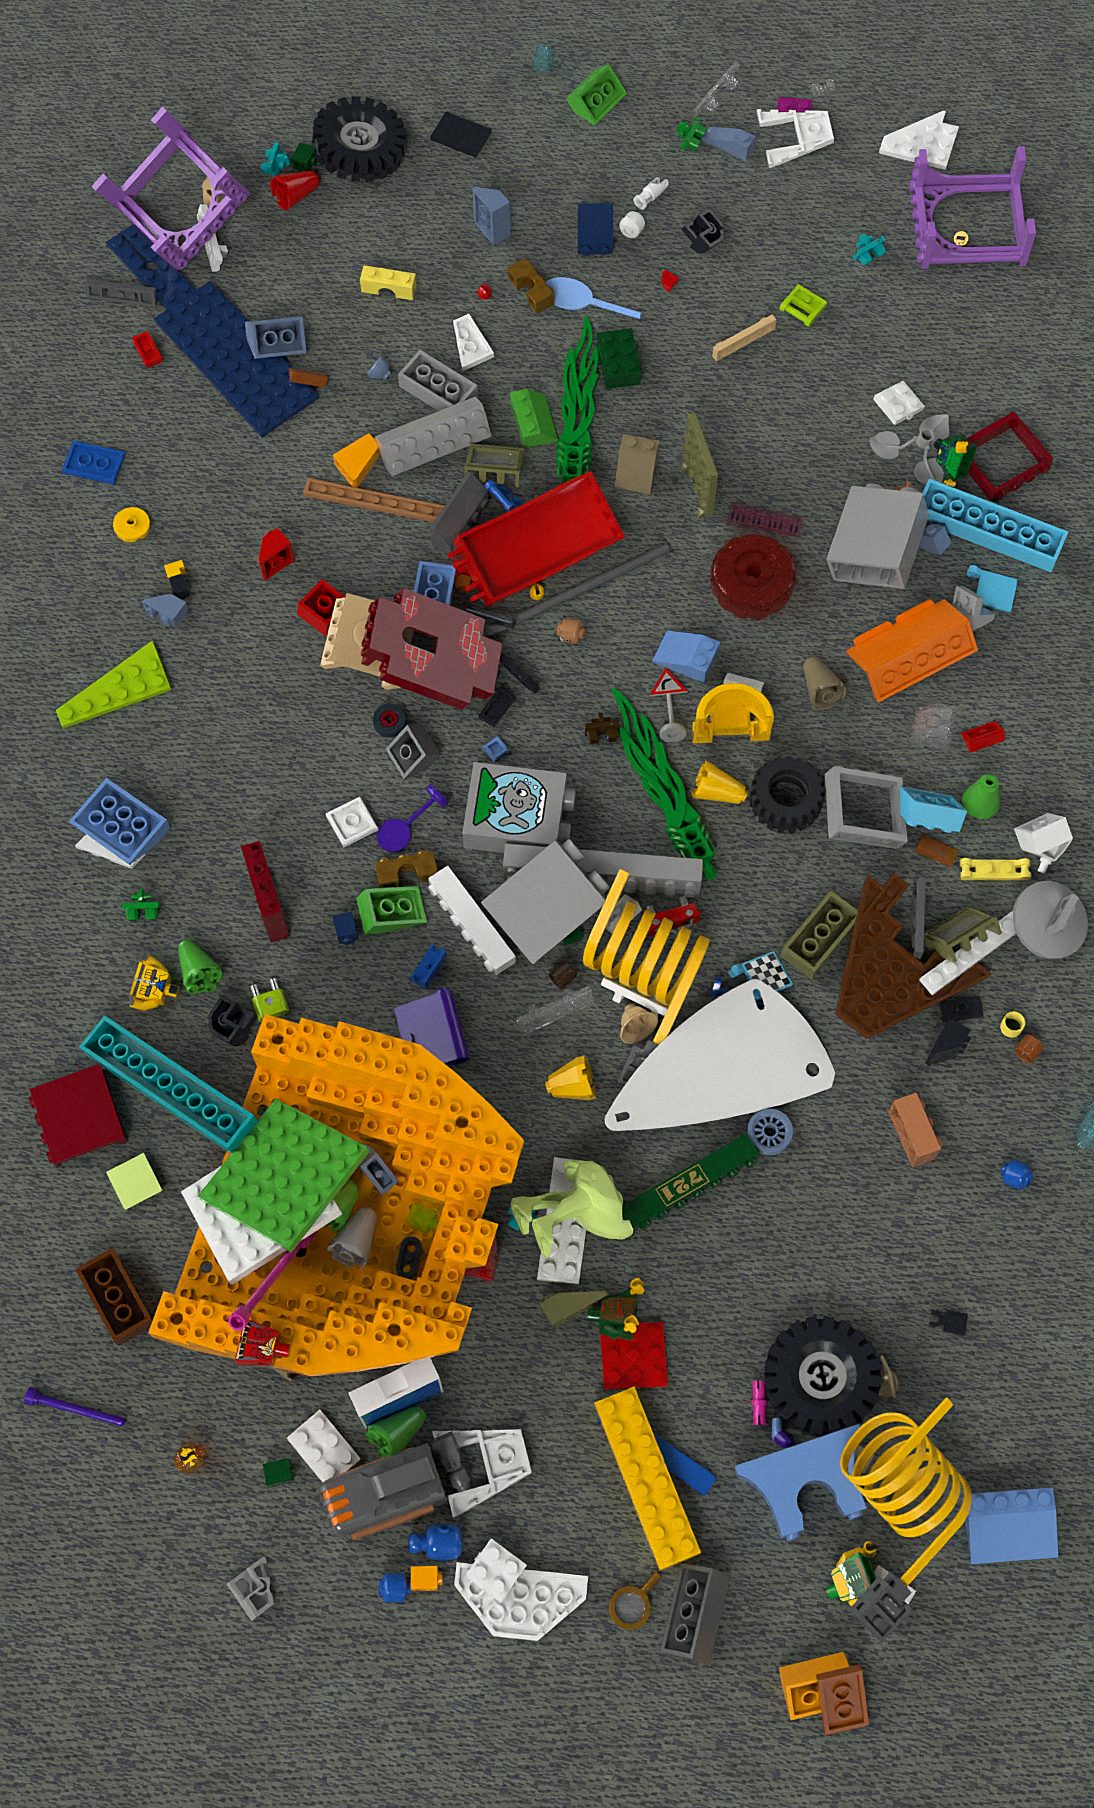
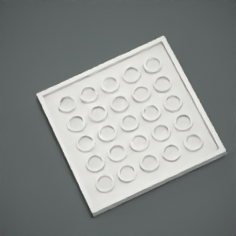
[181,1166,342,1285]

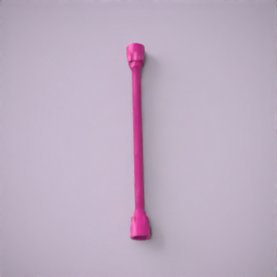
[228,1232,315,1331]

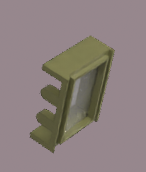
[464,444,524,487]
[924,905,1002,963]

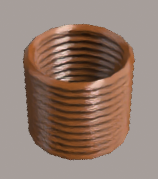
[1014,1035,1043,1063]

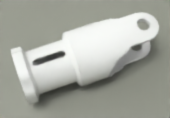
[633,177,669,210]

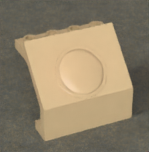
[320,593,414,690]

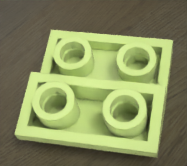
[106,1153,162,1210]

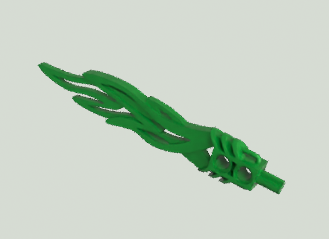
[555,316,598,483]
[612,688,718,881]

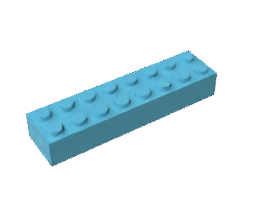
[923,479,1068,572]

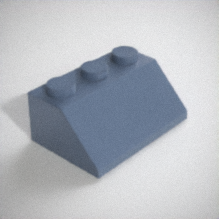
[472,187,512,246]
[245,316,307,359]

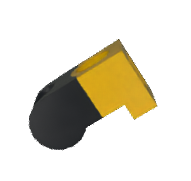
[164,560,190,599]

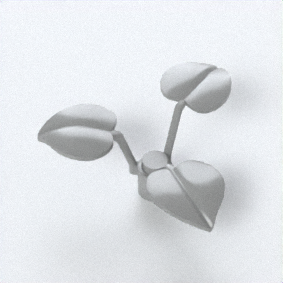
[869,414,950,485]

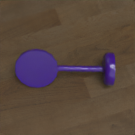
[376,784,449,853]

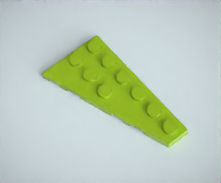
[56,641,171,729]

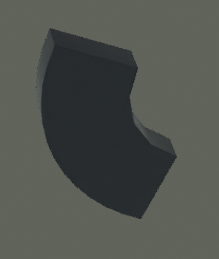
[499,654,540,693]

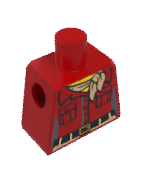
[235,1320,291,1366]

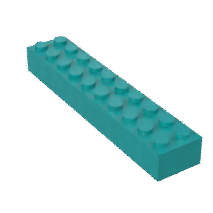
[79,1015,258,1154]

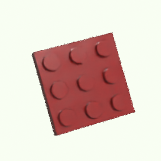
[600,1322,668,1390]

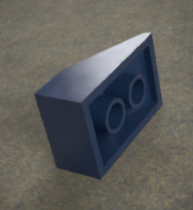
[577,203,613,256]

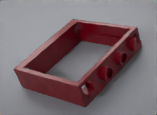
[967,411,1053,502]
[241,841,289,943]

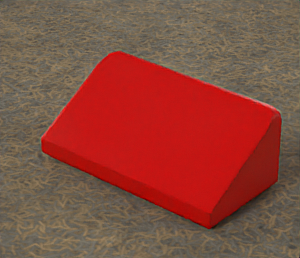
[961,721,1005,753]

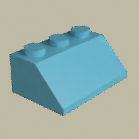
[900,786,967,833]

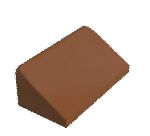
[289,368,328,387]
[915,835,959,867]

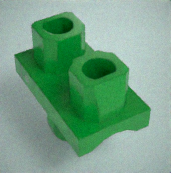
[676,116,707,151]
[122,888,161,920]

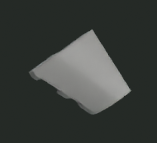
[227,1556,274,1621]

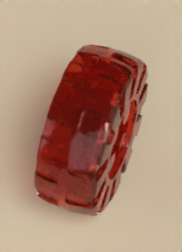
[710,534,796,620]

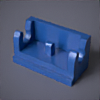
[409,944,447,989]

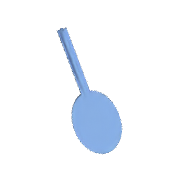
[545,277,642,319]

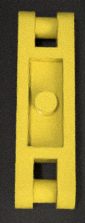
[960,858,1031,881]

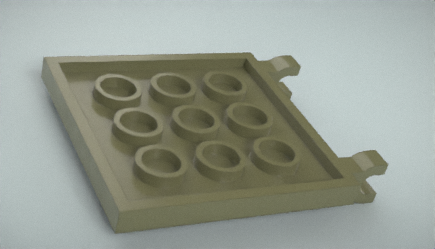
[680,413,718,519]

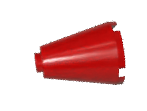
[270,171,320,210]

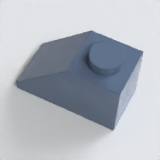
[358,1144,398,1195]

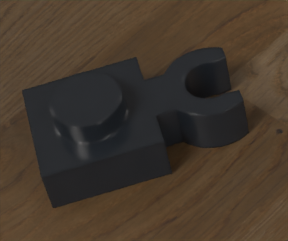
[929,1310,968,1336]

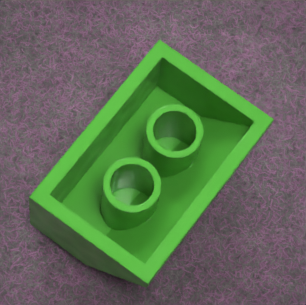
[566,64,627,125]
[510,389,559,449]

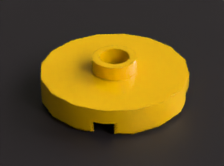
[113,507,151,542]

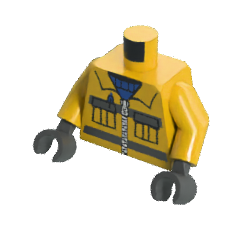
[119,947,180,1011]

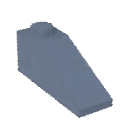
[701,127,756,161]

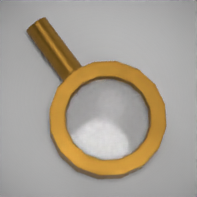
[609,1572,661,1630]

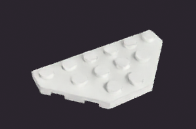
[454,1562,588,1641]

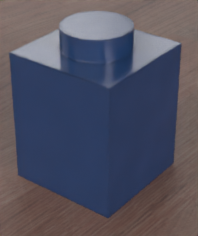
[332,911,358,945]

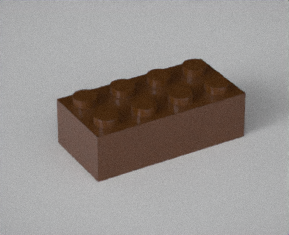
[75,1248,153,1346]

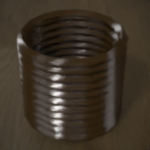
[549,961,577,989]

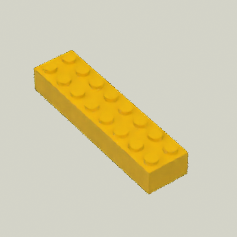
[594,1387,701,1571]

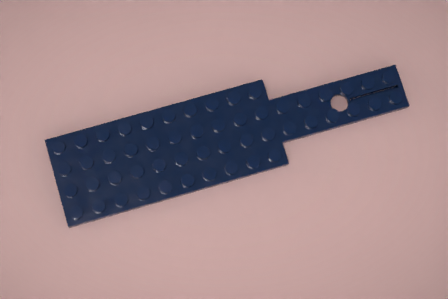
[106,224,319,438]

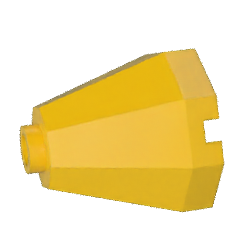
[545,1055,596,1100]

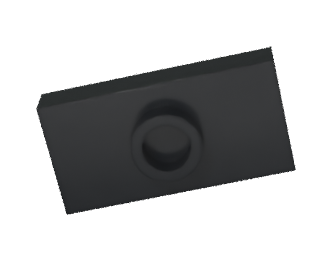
[478,687,516,728]
[939,996,984,1023]

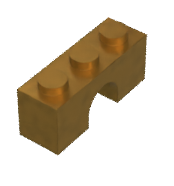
[507,258,555,314]
[375,851,437,888]

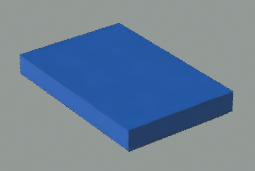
[62,440,126,485]

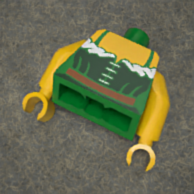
[826,1541,877,1606]

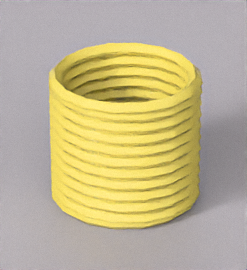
[1000,1011,1025,1038]

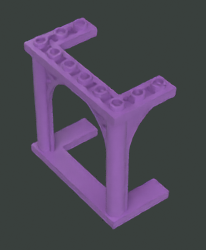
[91,107,251,272]
[909,146,1036,269]

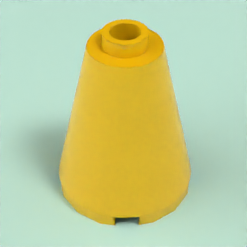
[692,761,748,804]

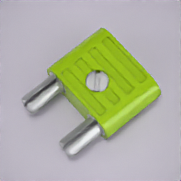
[251,978,289,1022]

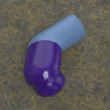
[772,1418,794,1448]

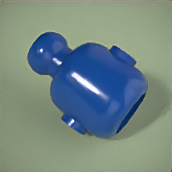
[408,1524,462,1562]

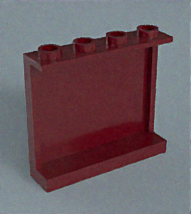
[28,1064,128,1168]

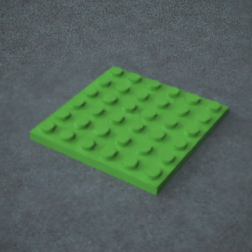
[198,1099,370,1253]

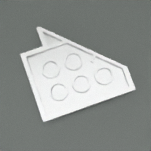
[879,111,959,170]

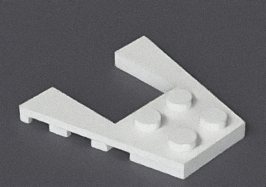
[757,109,834,168]
[432,1429,532,1518]

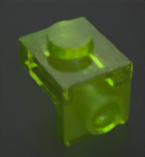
[405,1203,439,1235]

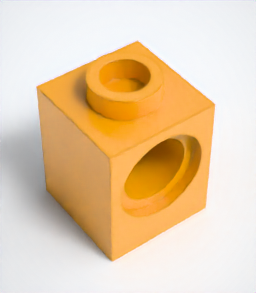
[411,1566,443,1591]

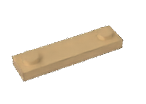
[712,314,777,361]

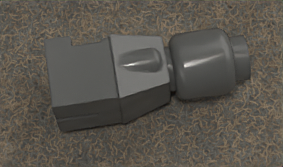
[432,1431,470,1492]

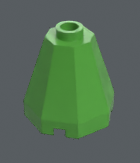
[324,1179,359,1232]

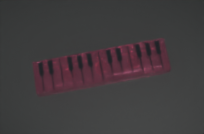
[727,504,803,538]

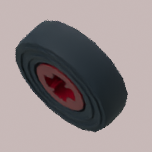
[372,703,407,738]

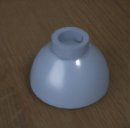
[367,356,391,380]

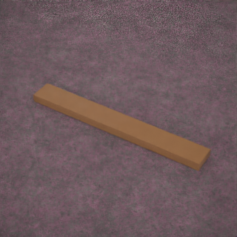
[303,478,445,522]

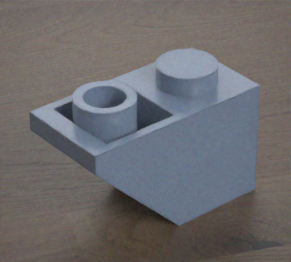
[920,522,952,555]
[142,594,189,628]

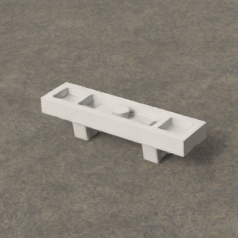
[197,204,228,272]
[601,976,669,1017]

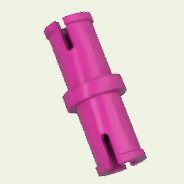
[751,1381,768,1425]

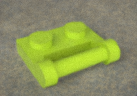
[779,284,827,327]

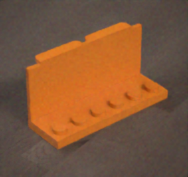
[846,599,978,703]

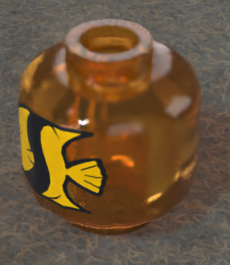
[173,1441,207,1474]

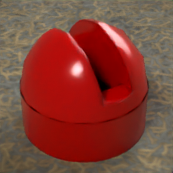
[478,284,492,300]

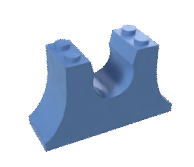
[735,1424,866,1542]

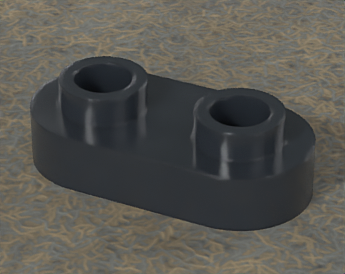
[396,1236,422,1279]

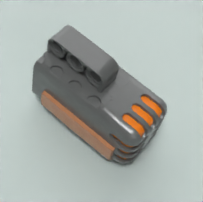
[319,1443,448,1541]

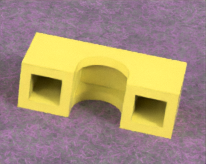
[360,265,417,300]

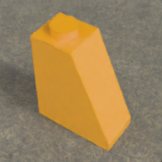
[333,433,380,488]

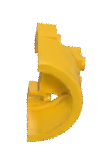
[692,683,774,743]

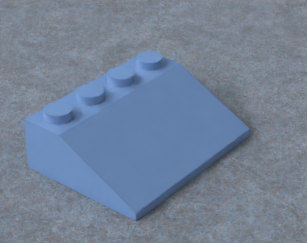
[69,778,170,865]
[962,1487,1058,1564]

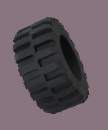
[750,756,826,834]

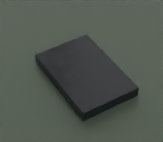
[430,112,492,158]

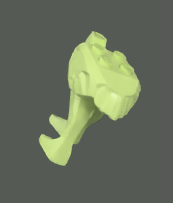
[511,1160,633,1258]

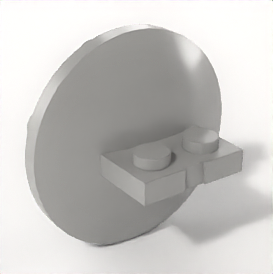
[1013,881,1088,959]

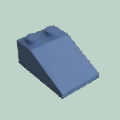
[414,561,457,606]
[652,630,720,683]

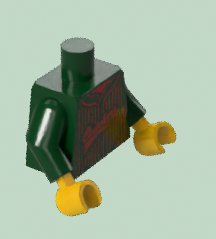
[588,1278,644,1341]

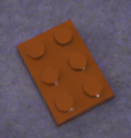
[816,1665,869,1735]

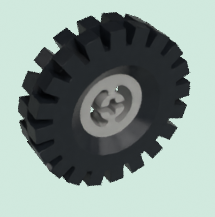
[312,96,407,182]
[764,1316,882,1437]

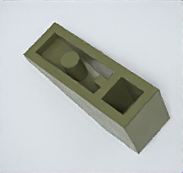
[540,1291,608,1329]

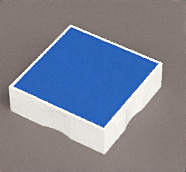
[348,1358,444,1429]

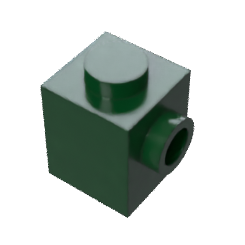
[291,143,318,172]

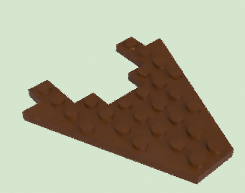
[834,873,991,1039]

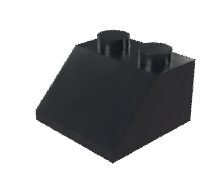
[925,1018,972,1065]

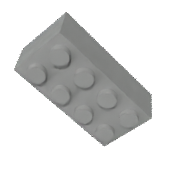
[398,350,478,411]

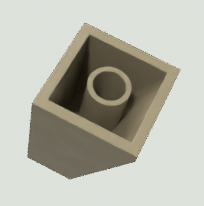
[615,434,659,495]

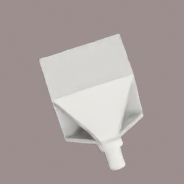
[1014,813,1073,874]

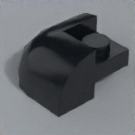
[682,208,724,253]
[207,995,258,1047]

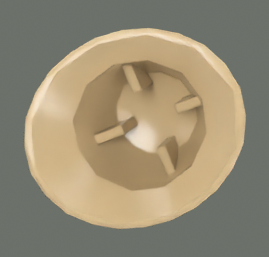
[620,1004,658,1044]

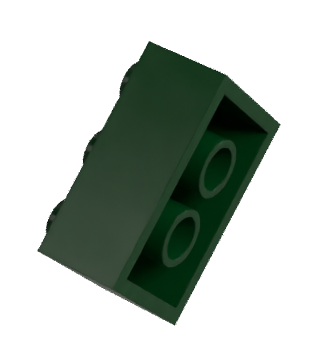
[596,328,641,389]

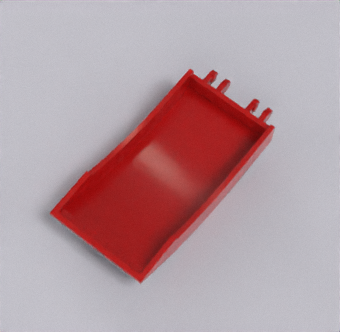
[447,471,625,608]

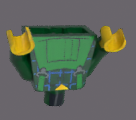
[934,434,977,487]

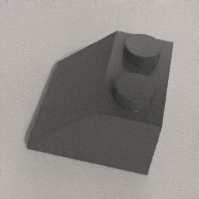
[385,725,441,779]

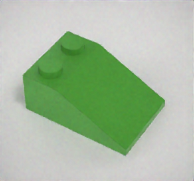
[356,886,427,935]

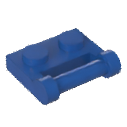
[484,480,523,512]

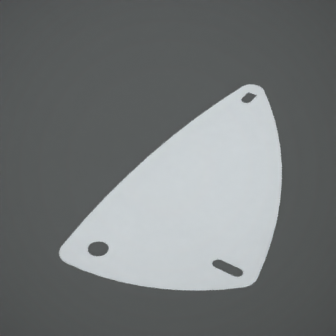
[605,979,835,1131]

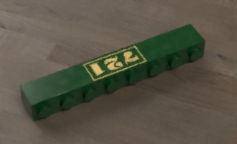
[617,1133,760,1241]

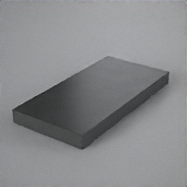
[910,877,926,961]

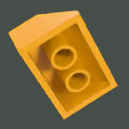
[779,1652,850,1720]

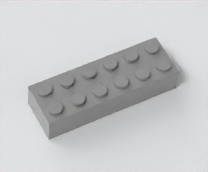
[375,397,492,476]

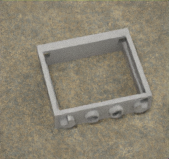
[825,766,907,849]

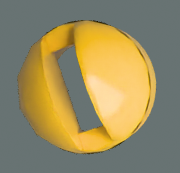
[954,231,968,246]
[529,584,544,600]

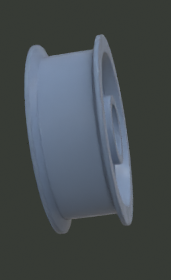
[748,1109,793,1155]

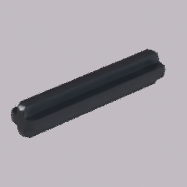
[465,605,517,629]

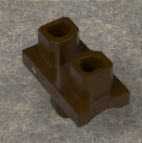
[585,712,620,744]

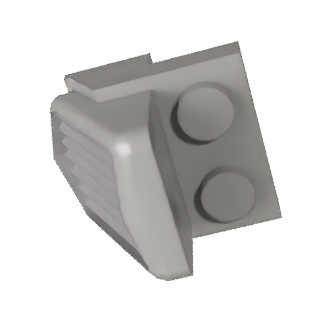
[951,586,995,631]

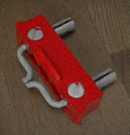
[646,896,700,936]

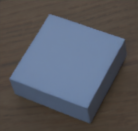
[482,736,509,762]

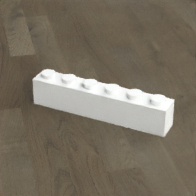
[428,866,516,975]

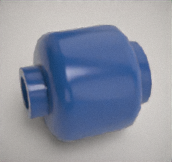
[1001,1159,1034,1190]
[379,1573,411,1603]

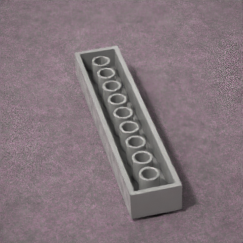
[503,844,703,897]

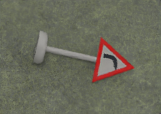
[650,667,688,742]

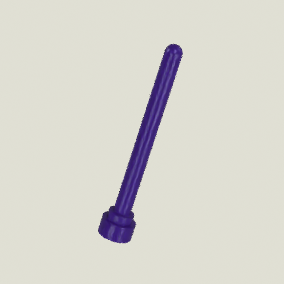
[24,1387,126,1426]

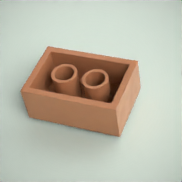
[888,1093,942,1168]

